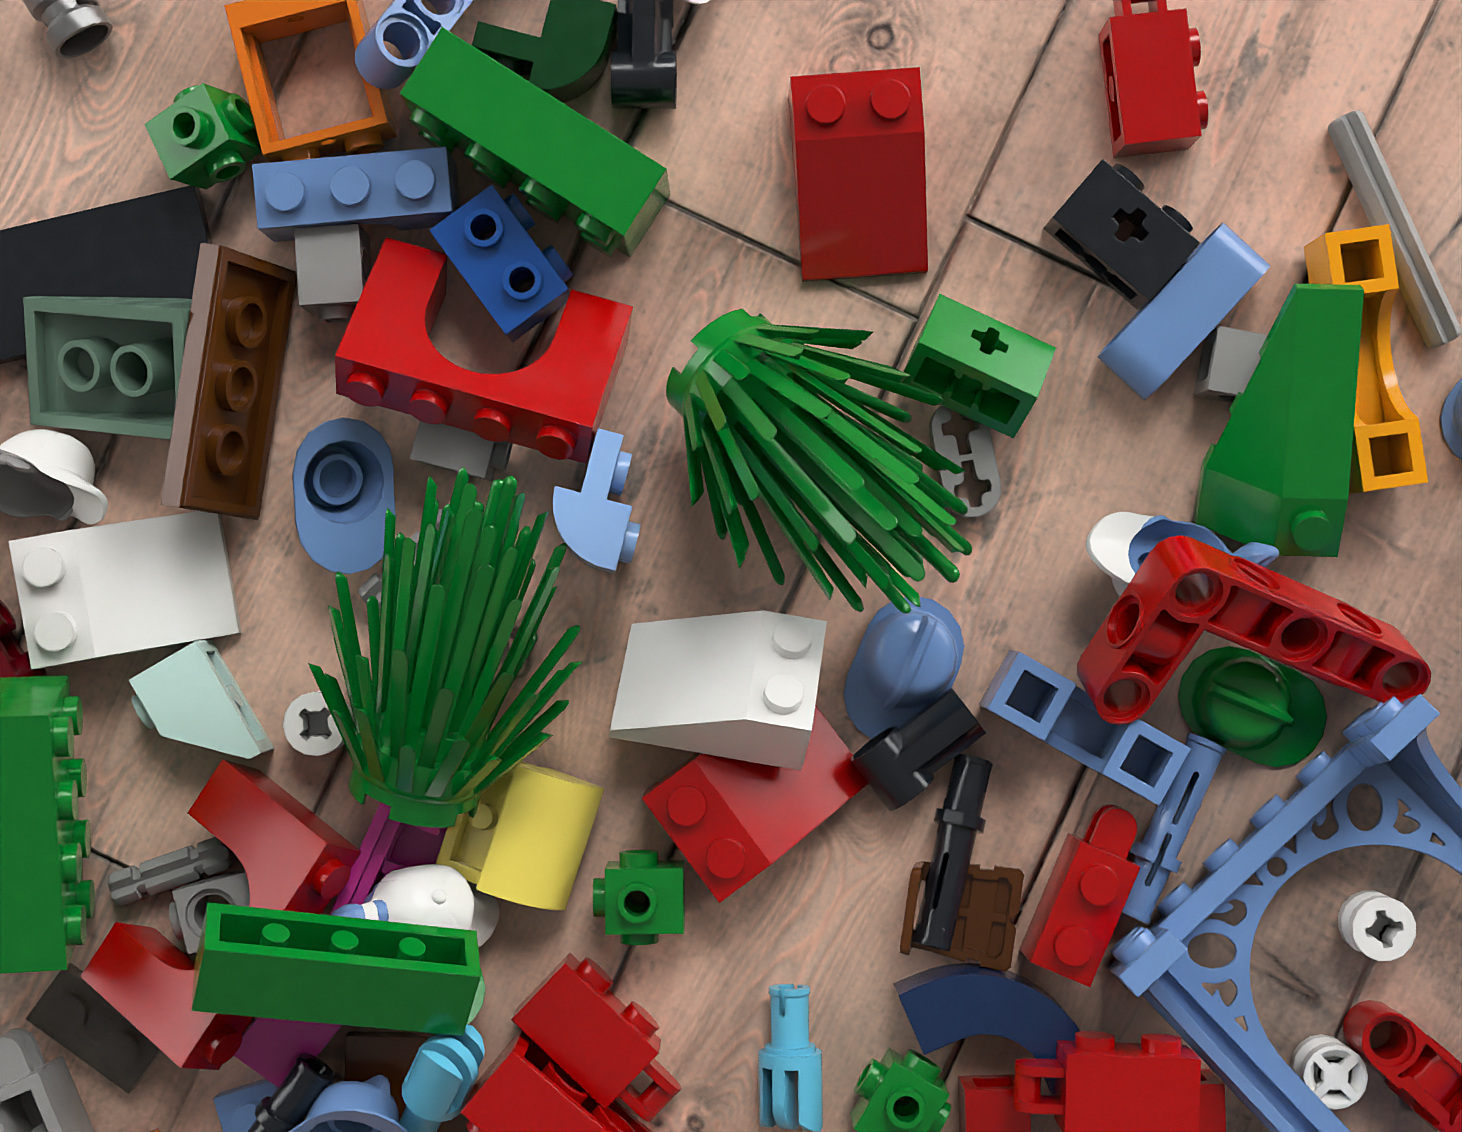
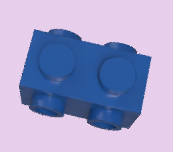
[429,185,574,343]

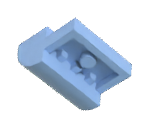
[553,428,641,574]

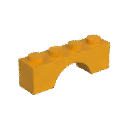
[1304,224,1428,495]

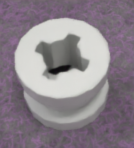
[283,691,354,756]
[1338,890,1416,961]
[1290,1034,1368,1110]

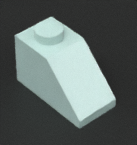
[129,640,274,759]

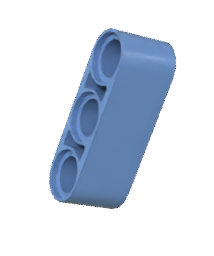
[355,0,473,89]
[1097,222,1270,400]

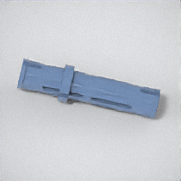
[1122,733,1227,924]

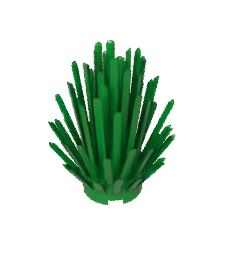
[666,309,972,614]
[308,467,583,828]

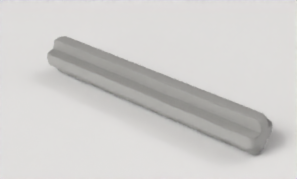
[1328,110,1462,348]

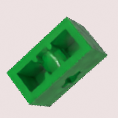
[900,294,1056,439]

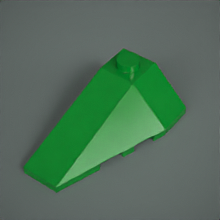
[1194,283,1364,557]

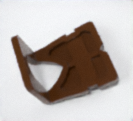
[900,861,1024,971]

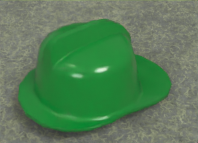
[1178,646,1327,767]

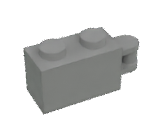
[0,1028,94,1132]

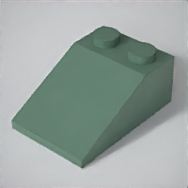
[23,296,192,440]

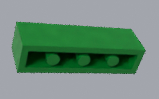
[191,902,481,1036]

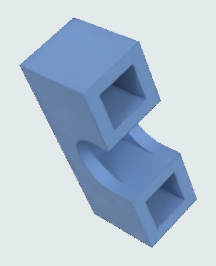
[252,147,460,242]
[978,650,1191,806]

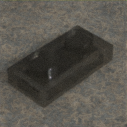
[26,963,162,1094]

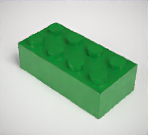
[399,27,671,257]
[0,675,95,974]

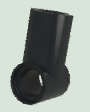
[611,0,677,109]
[850,688,986,811]

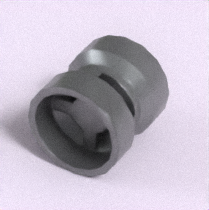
[23,0,113,59]

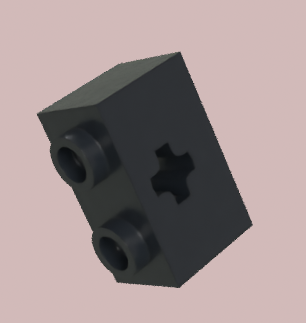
[1043,159,1200,310]

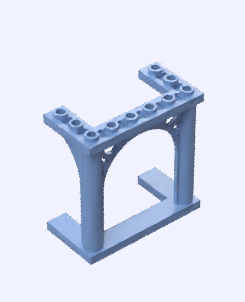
[1107,694,1462,1132]

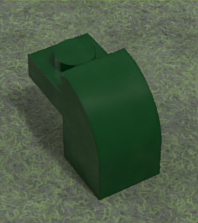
[472,0,617,103]

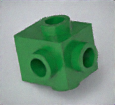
[144,83,262,190]
[593,850,685,945]
[850,1048,951,1132]

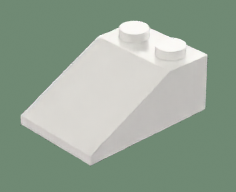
[8,511,242,669]
[609,610,827,771]

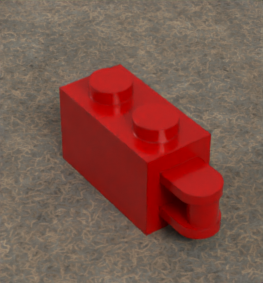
[1098,0,1208,158]
[1019,804,1141,987]
[511,953,682,1122]
[1013,1031,1201,1132]

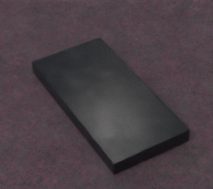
[0,185,213,364]

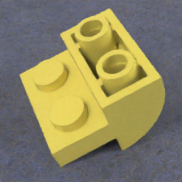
[436,761,605,910]

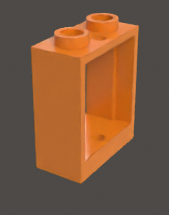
[224,0,398,162]

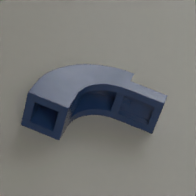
[893,963,1080,1095]

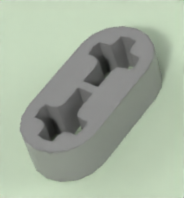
[929,405,1001,518]

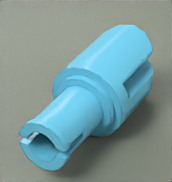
[758,984,823,1132]
[399,1024,485,1132]

